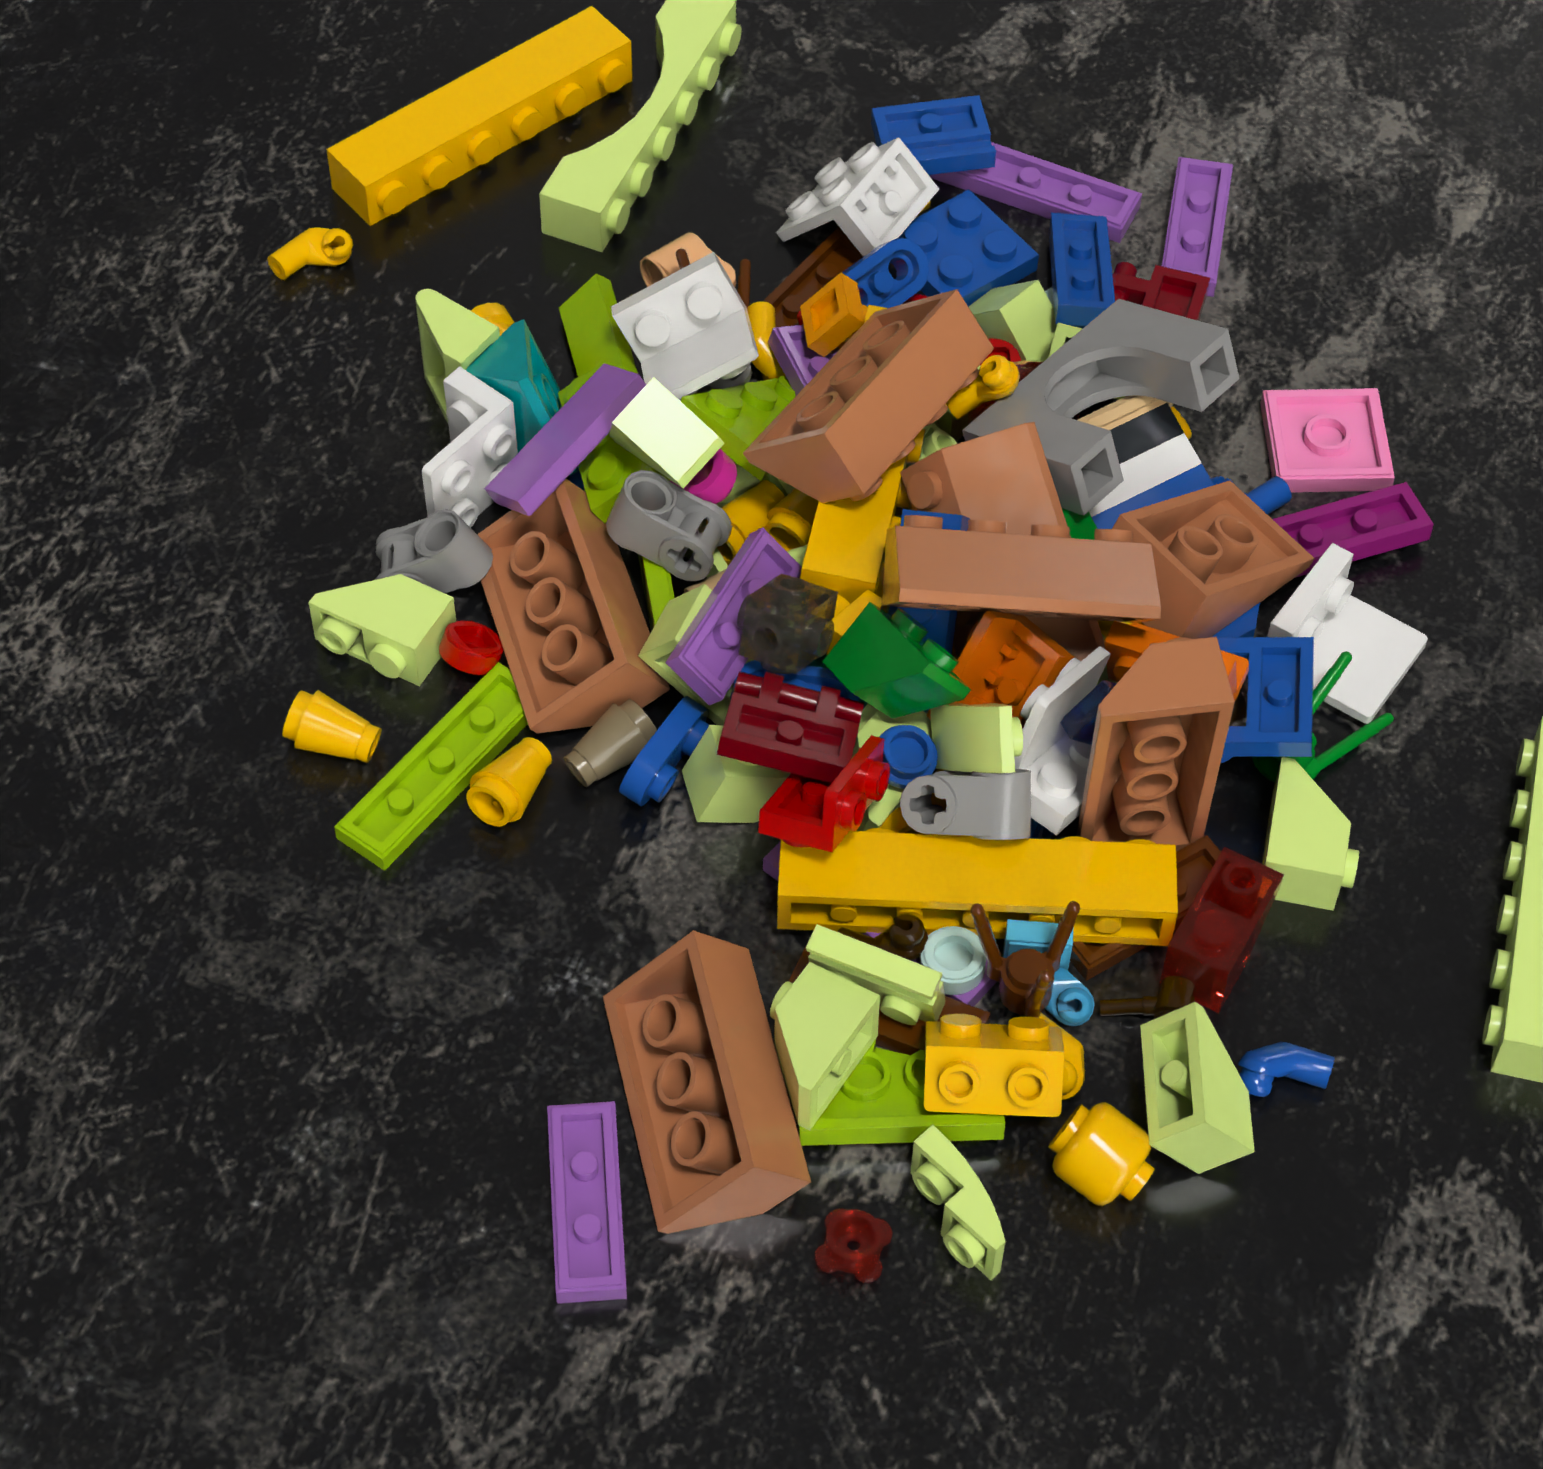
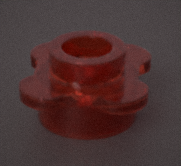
[815,1209,892,1283]

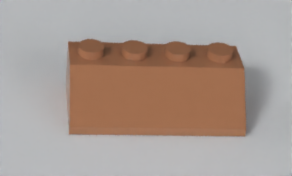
[743,289,994,503]
[900,422,1105,661]
[477,479,670,734]
[882,515,1161,623]
[1076,637,1235,852]
[603,930,811,1234]

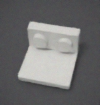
[776,137,939,257]
[611,252,759,401]
[422,366,518,528]
[1268,543,1428,724]
[1014,646,1111,836]

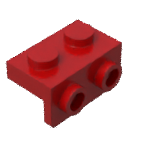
[758,735,890,853]

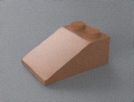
[1112,480,1315,639]

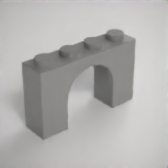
[962,299,1240,515]

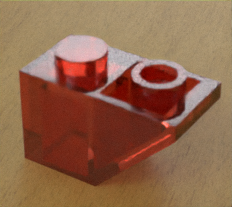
[1159,847,1284,1013]

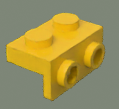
[924,1014,1064,1117]

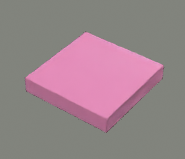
[1260,388,1395,493]

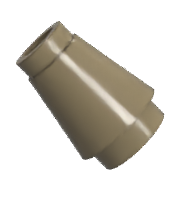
[564,699,657,787]

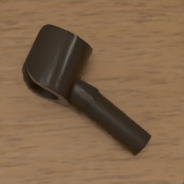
[1100,976,1195,1019]

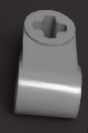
[606,470,732,581]
[375,509,493,593]
[900,769,1031,840]

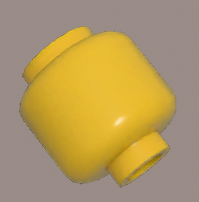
[1049,1102,1155,1206]

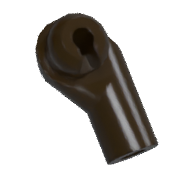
[838,913,928,961]

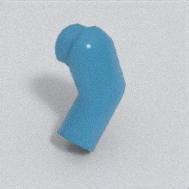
[1045,967,1095,1026]

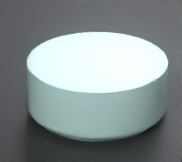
[919,926,987,995]

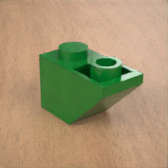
[822,602,971,719]

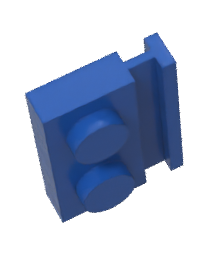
[871,95,996,175]

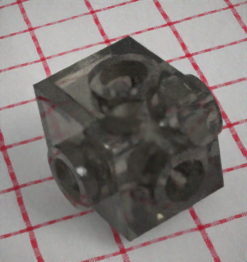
[737,573,838,674]

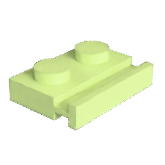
[806,924,946,1025]

